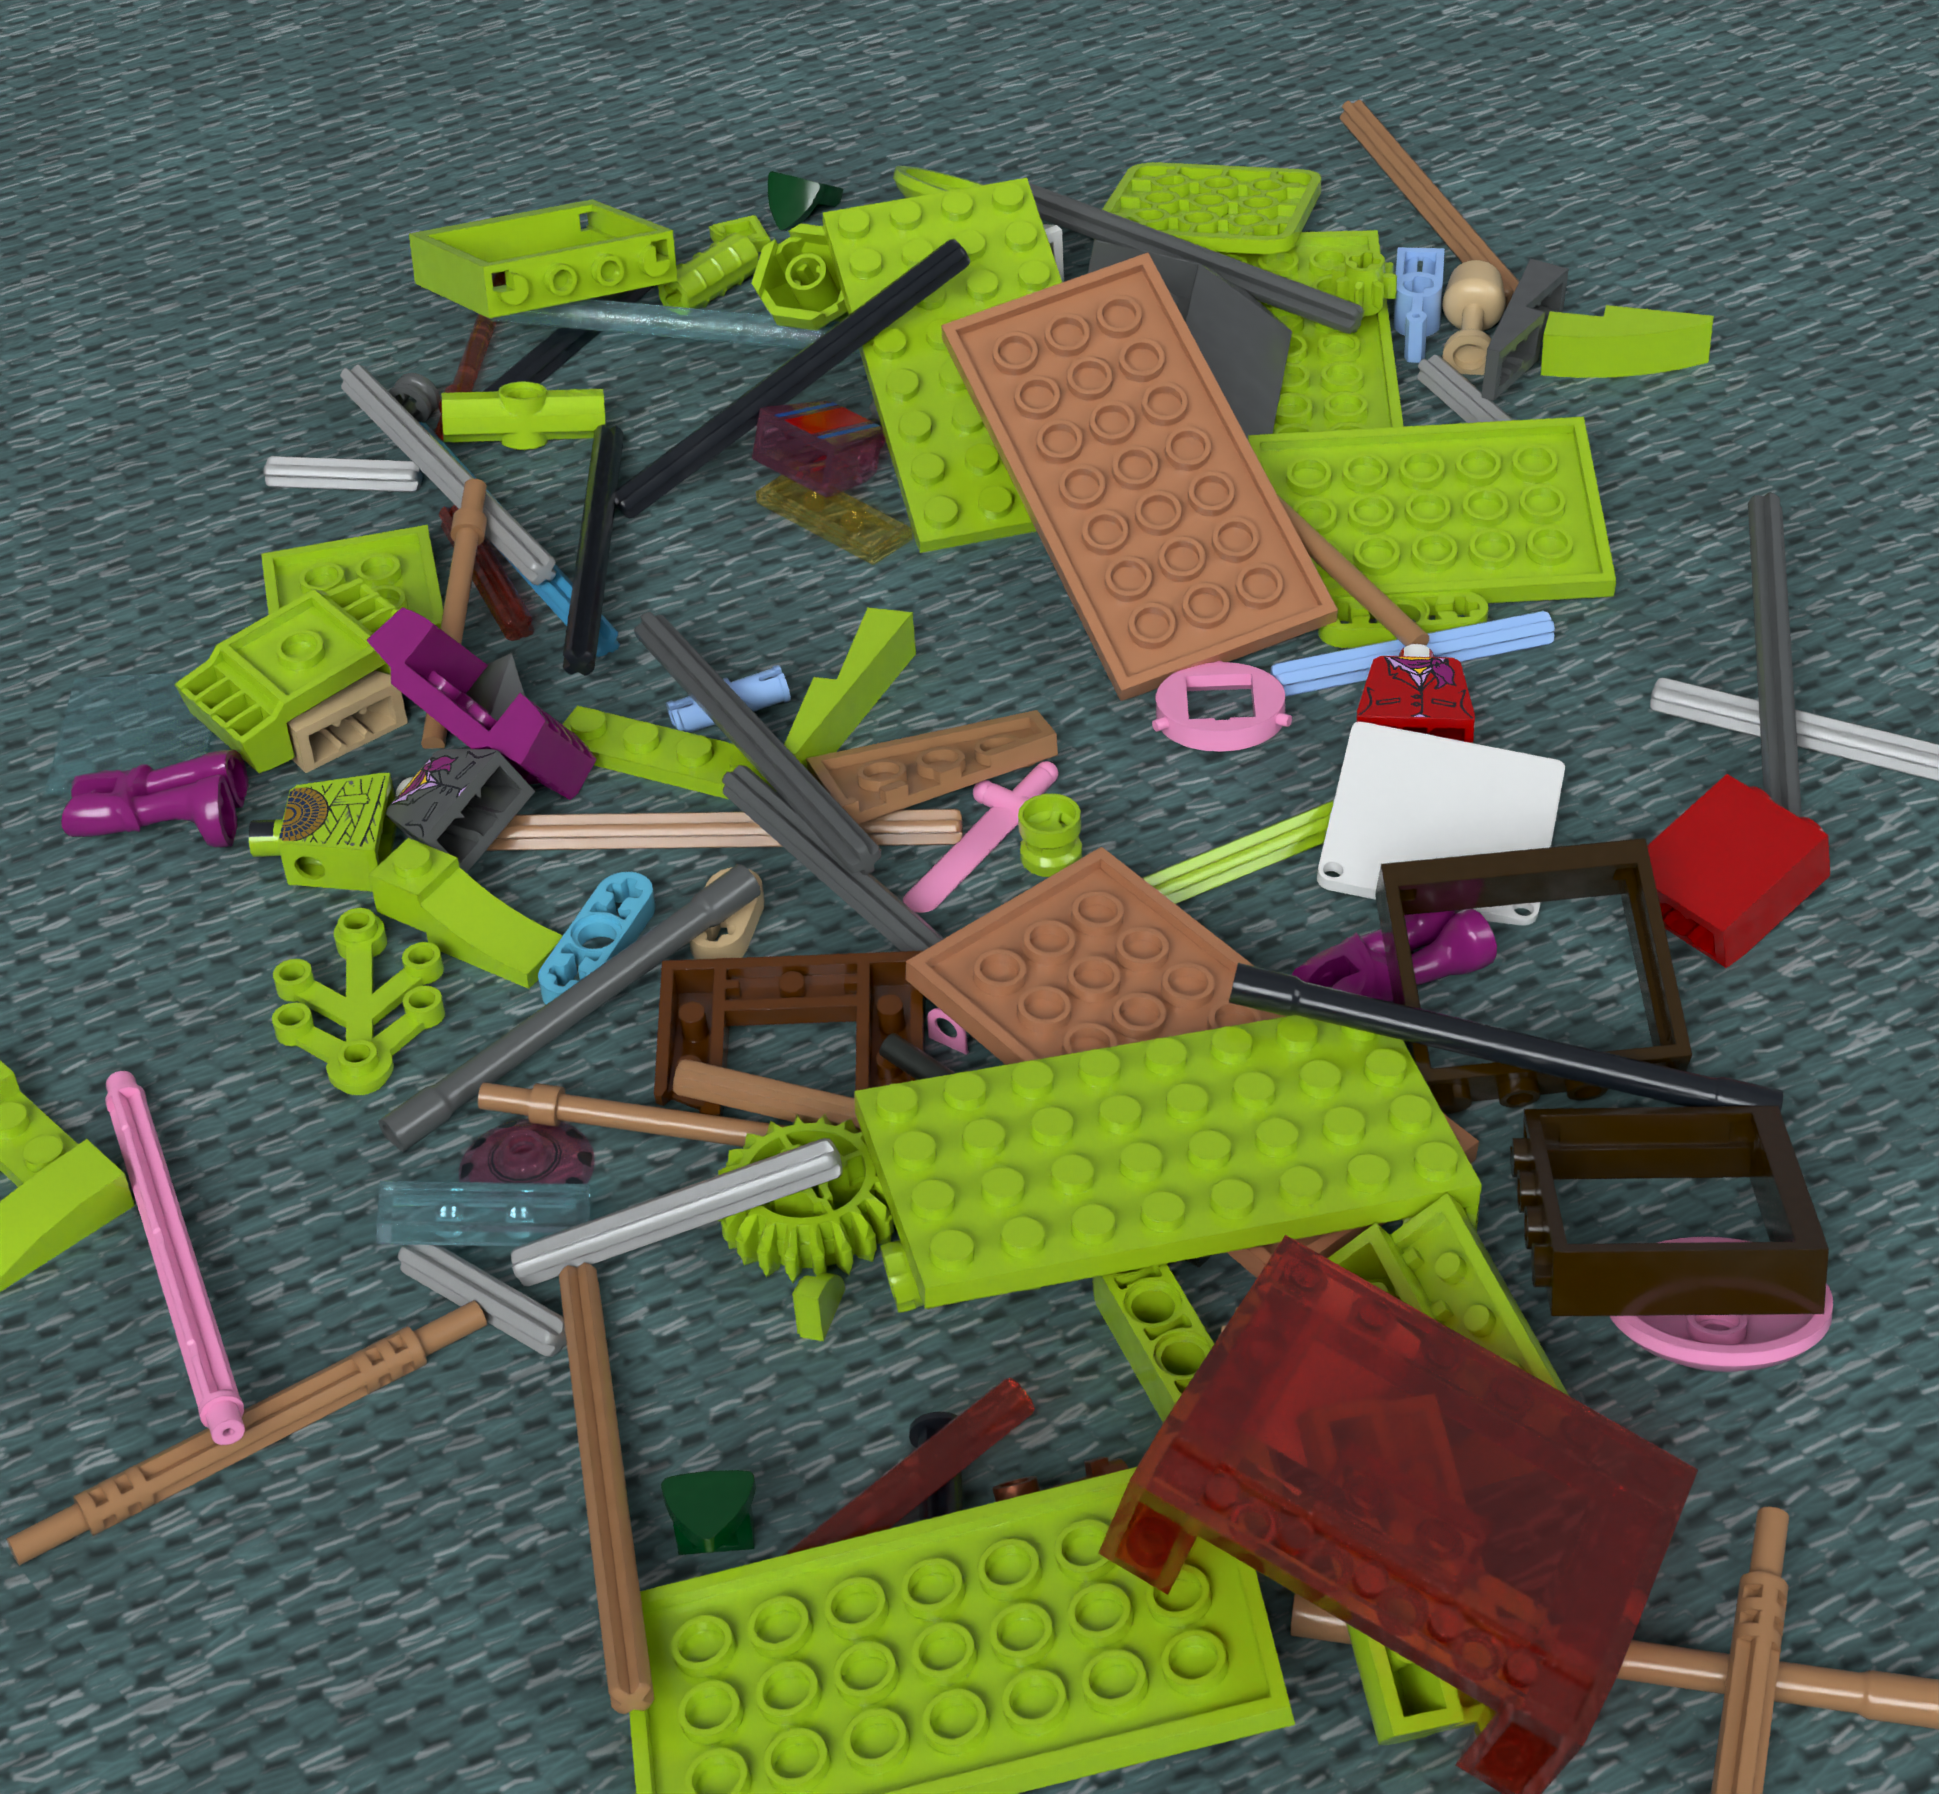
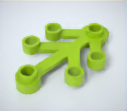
[272,908,445,1095]

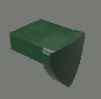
[768,171,844,231]
[661,1470,756,1555]

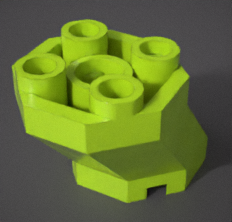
[751,223,849,331]

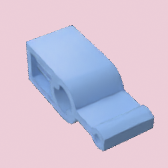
[1393,247,1445,363]

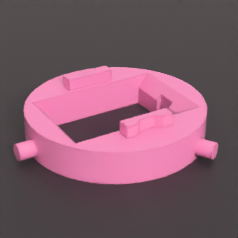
[1152,661,1292,752]

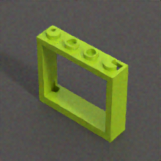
[409,199,678,319]

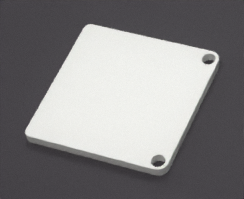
[1317,722,1565,925]

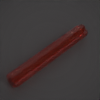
[439,504,535,641]
[781,1377,1035,1556]

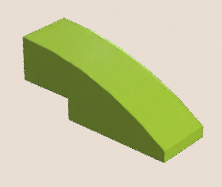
[1541,305,1714,378]

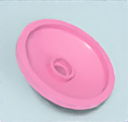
[1610,1237,1833,1372]

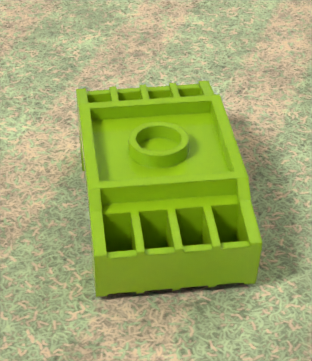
[175,577,398,774]

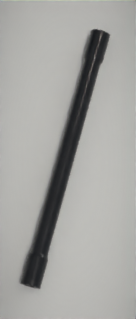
[1229,963,1783,1112]

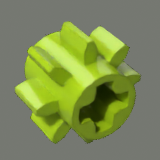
[1332,250,1397,316]

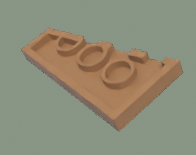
[806,710,1058,824]

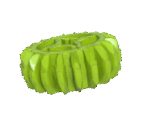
[718,1114,895,1283]

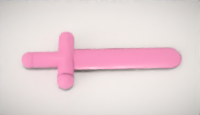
[903,761,1058,913]

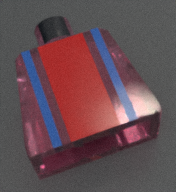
[752,401,886,498]

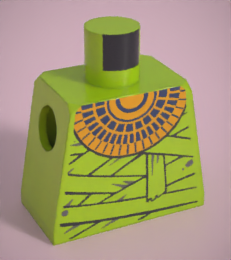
[249,773,397,892]

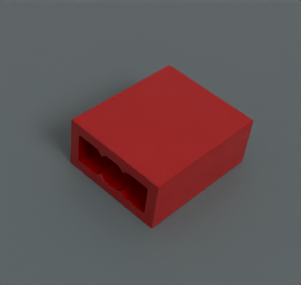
[1647,774,1830,968]

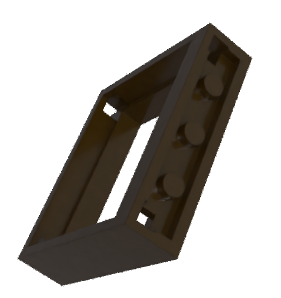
[1375,838,1692,1114]
[1510,1106,1829,1316]

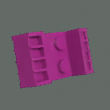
[367,607,596,800]

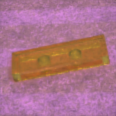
[756,467,913,565]

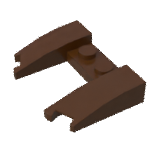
[654,951,926,1116]

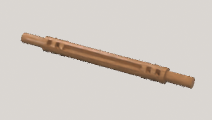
[6,1300,487,1566]
[1711,1507,1789,1794]

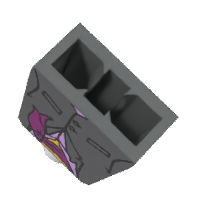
[386,749,535,873]

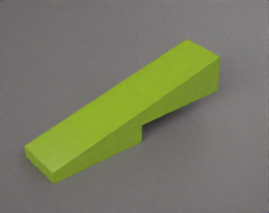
[784,607,916,770]

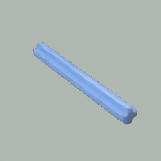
[1270,611,1555,697]

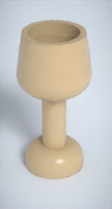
[1442,260,1506,375]

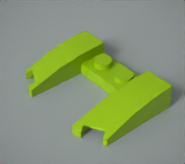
[0,1060,135,1292]

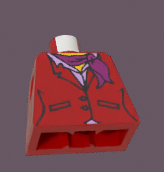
[1357,644,1475,743]

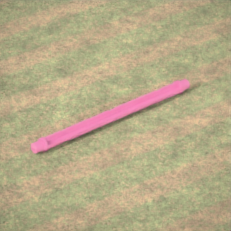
[105,1071,245,1445]

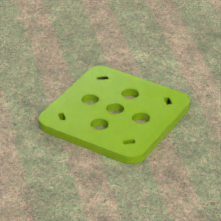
[1095,162,1321,254]

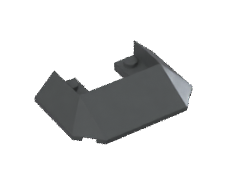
[1087,239,1292,439]

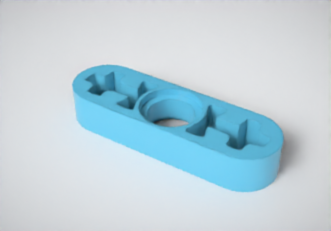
[538,872,655,1005]

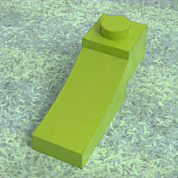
[368,838,563,989]

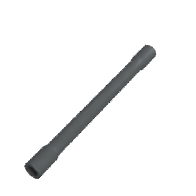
[379,864,761,1152]

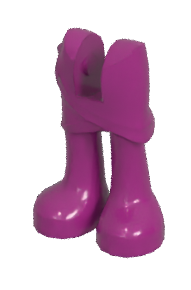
[61,749,249,847]
[1292,909,1497,1002]

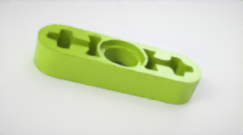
[1318,591,1488,648]

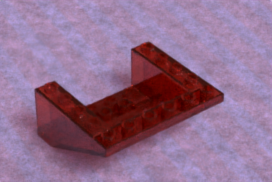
[1098,1235,1698,1794]

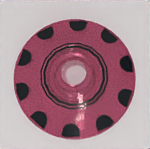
[459,1118,594,1218]

